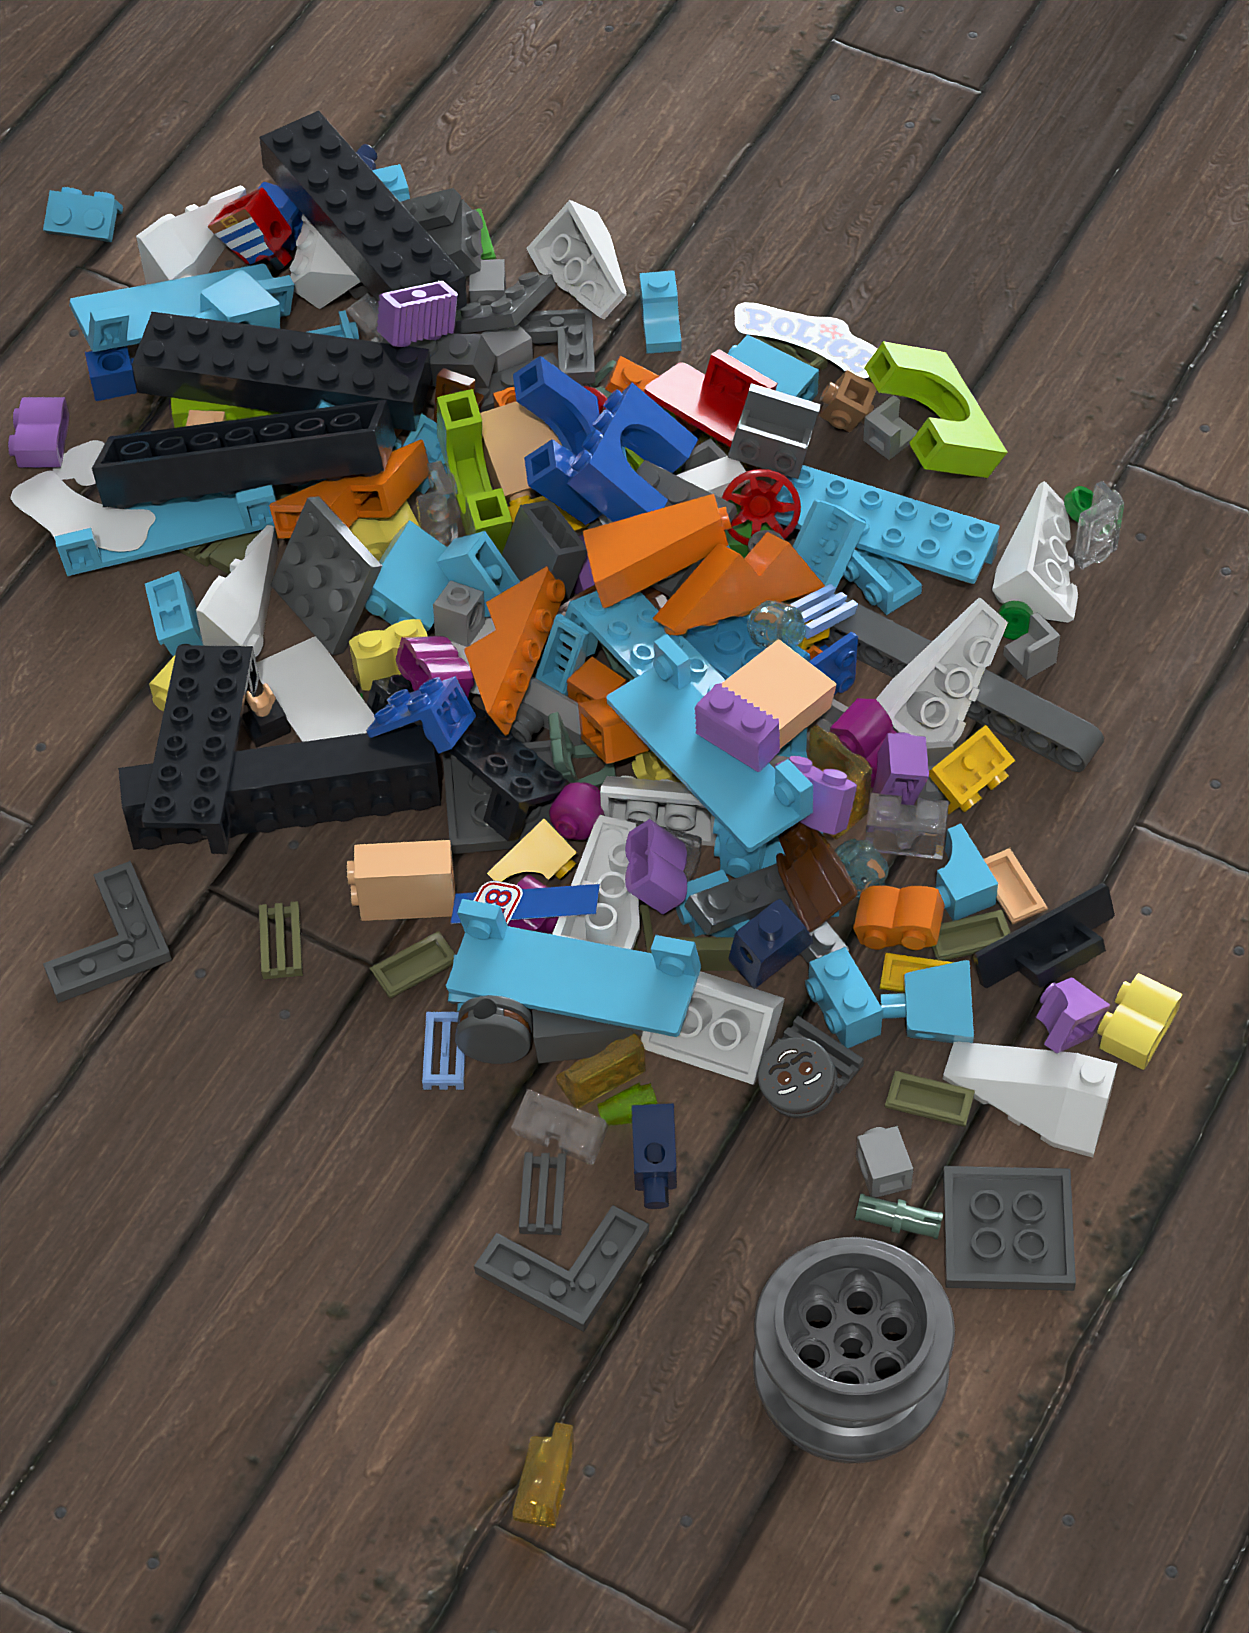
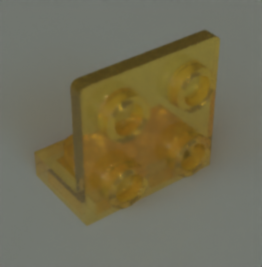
[809,724,872,840]

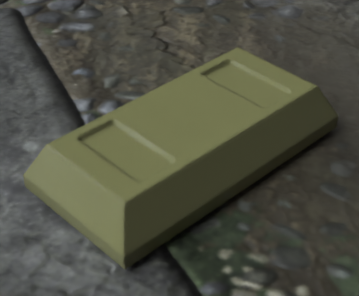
[932,910,1011,961]
[370,931,455,999]
[885,1071,975,1127]

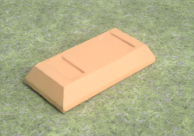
[984,848,1048,925]

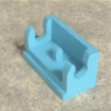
[145,571,203,656]

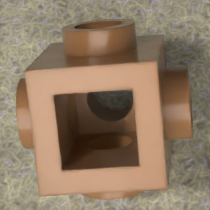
[819,370,877,433]

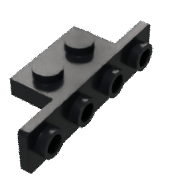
[973,883,1115,988]

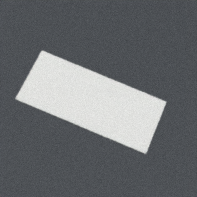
[256,636,375,742]

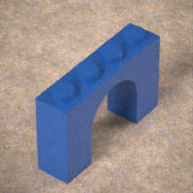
[513,356,603,525]
[567,382,698,522]

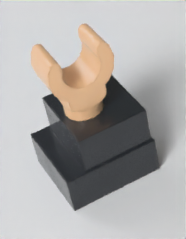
[241,683,291,748]

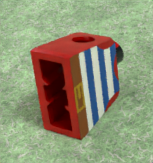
[207,187,292,271]

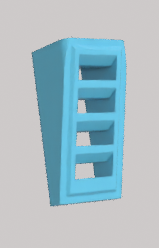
[535,614,590,696]

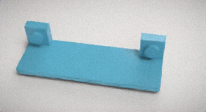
[69,264,295,352]
[775,465,1000,584]
[55,484,277,576]
[564,591,725,696]
[606,634,813,852]
[446,899,701,1037]

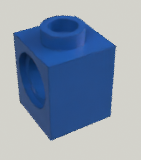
[85,346,137,401]

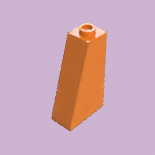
[583,494,732,608]
[578,698,651,764]

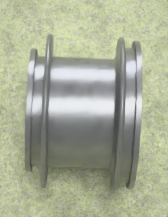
[753,1237,955,1463]

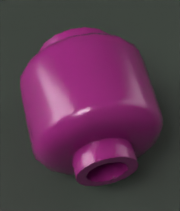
[549,782,605,840]

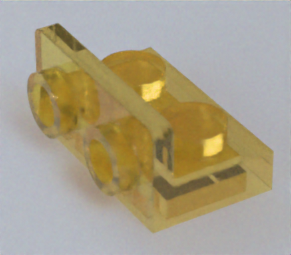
[556,1033,646,1110]
[512,1422,575,1528]

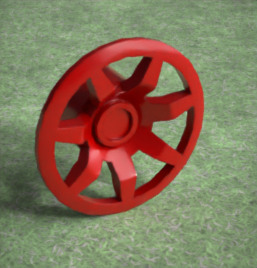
[722,469,801,545]

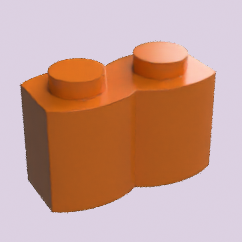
[853,886,945,950]

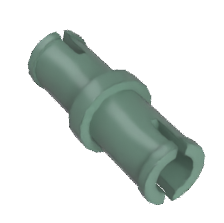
[855,1194,943,1239]

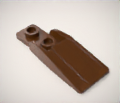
[776,821,858,933]

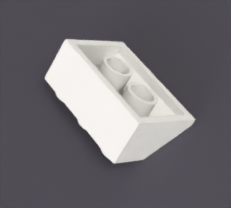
[290,215,361,309]
[600,776,717,846]
[639,971,785,1085]

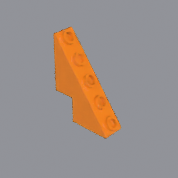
[269,440,431,538]
[653,532,825,635]
[464,566,565,736]

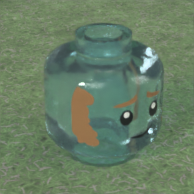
[747,600,806,650]
[835,839,889,898]

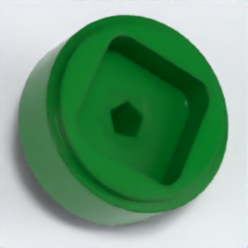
[1064,486,1100,524]
[997,601,1034,640]

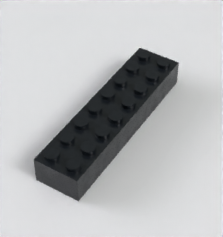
[259,110,467,311]
[132,312,432,431]
[91,399,396,509]
[118,725,441,850]

